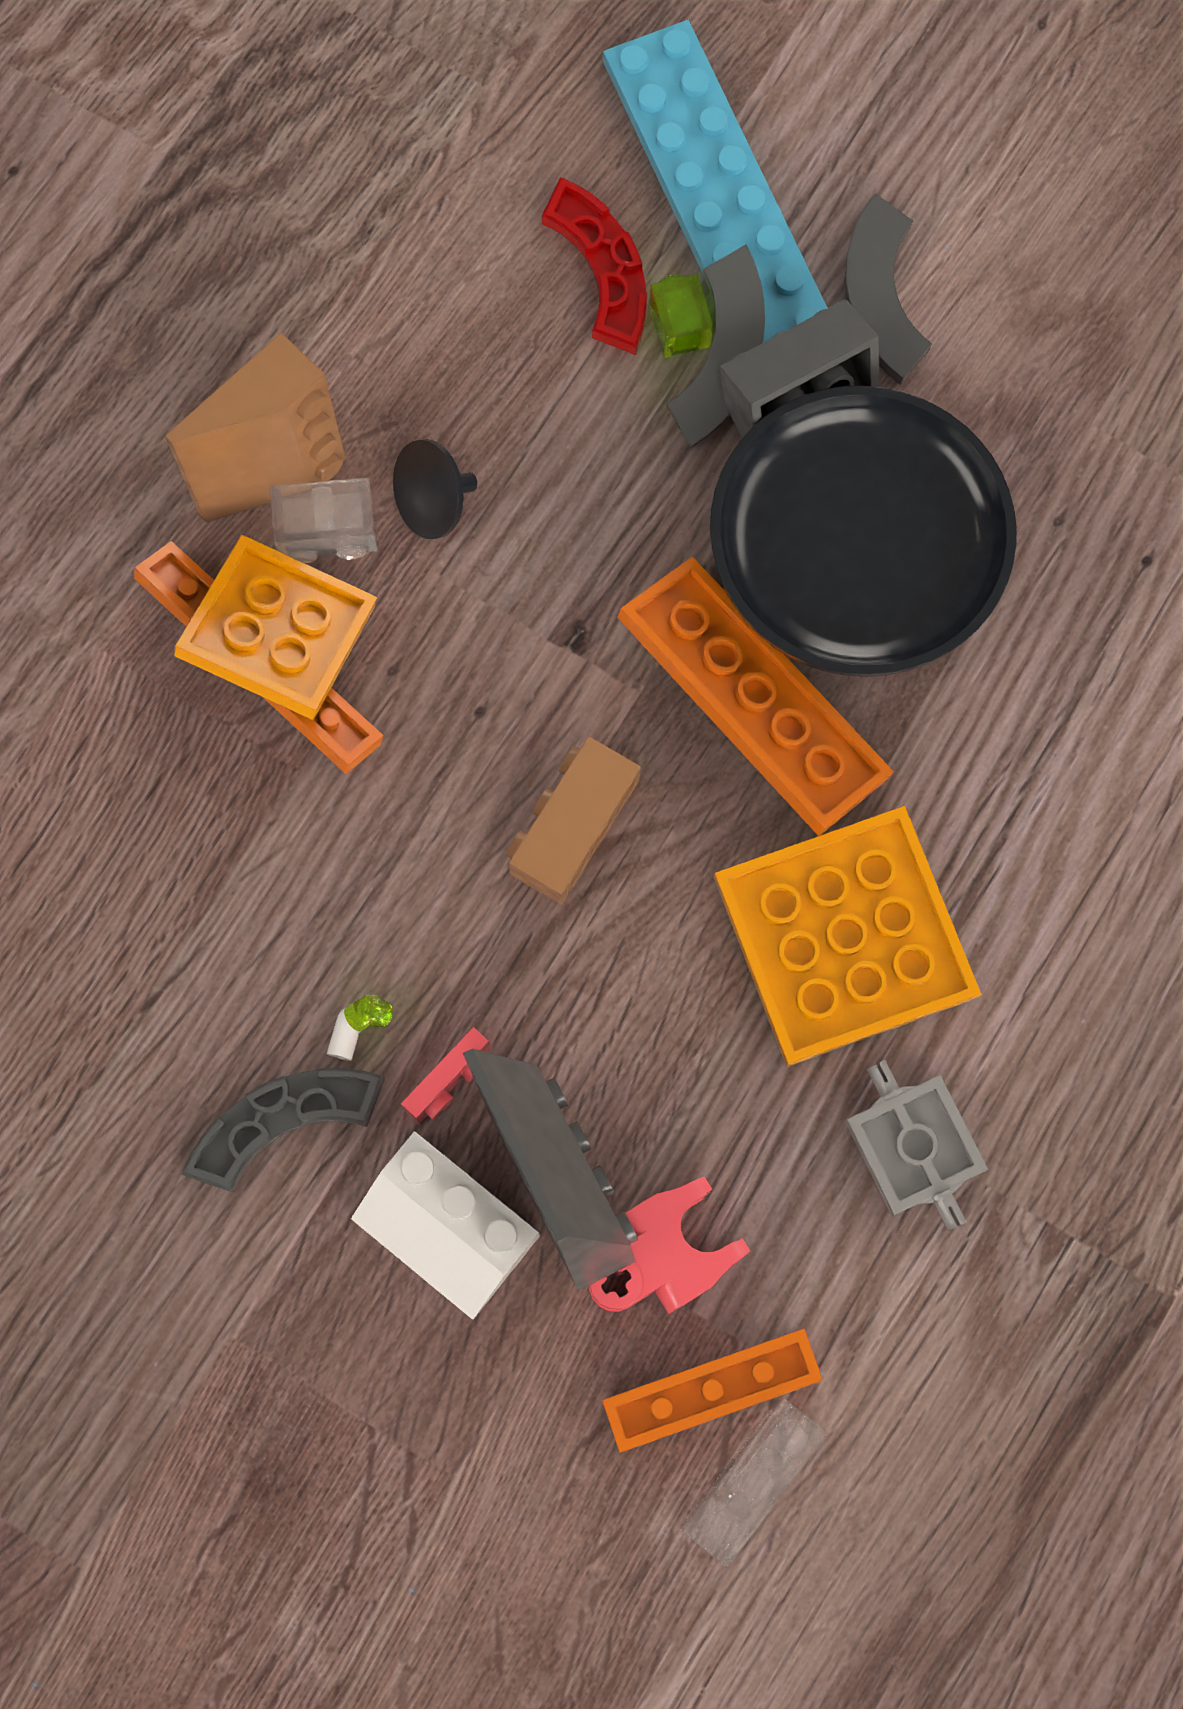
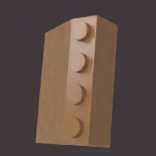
[165,333,345,522]

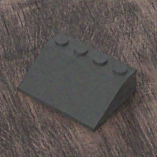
[463,1048,638,1291]

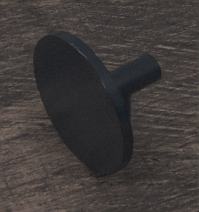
[393,439,477,539]

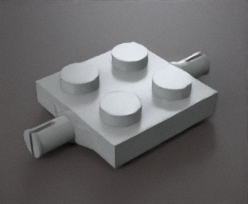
[845,1060,988,1232]

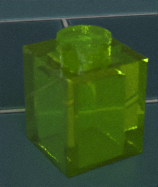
[649,274,713,358]

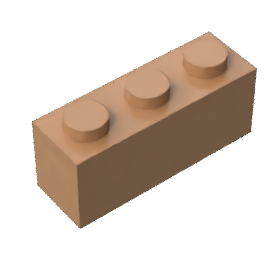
[506,736,641,905]

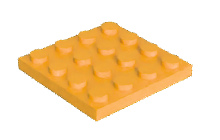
[714,806,981,1067]

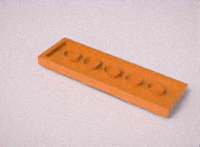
[617,556,894,836]

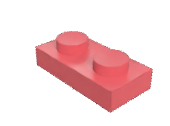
[401,1027,491,1124]

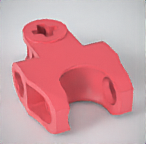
[589,1176,751,1315]

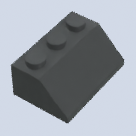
[720,299,879,438]

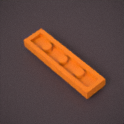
[602,1328,823,1453]

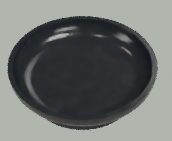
[710,386,1017,677]

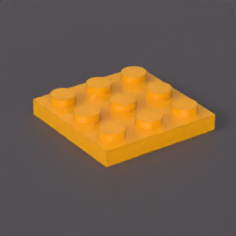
[174,535,377,720]

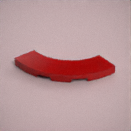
[542,177,647,355]

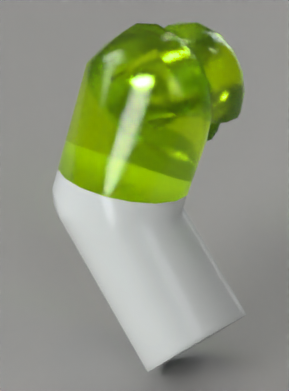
[327,995,393,1061]

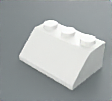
[351,1131,540,1319]

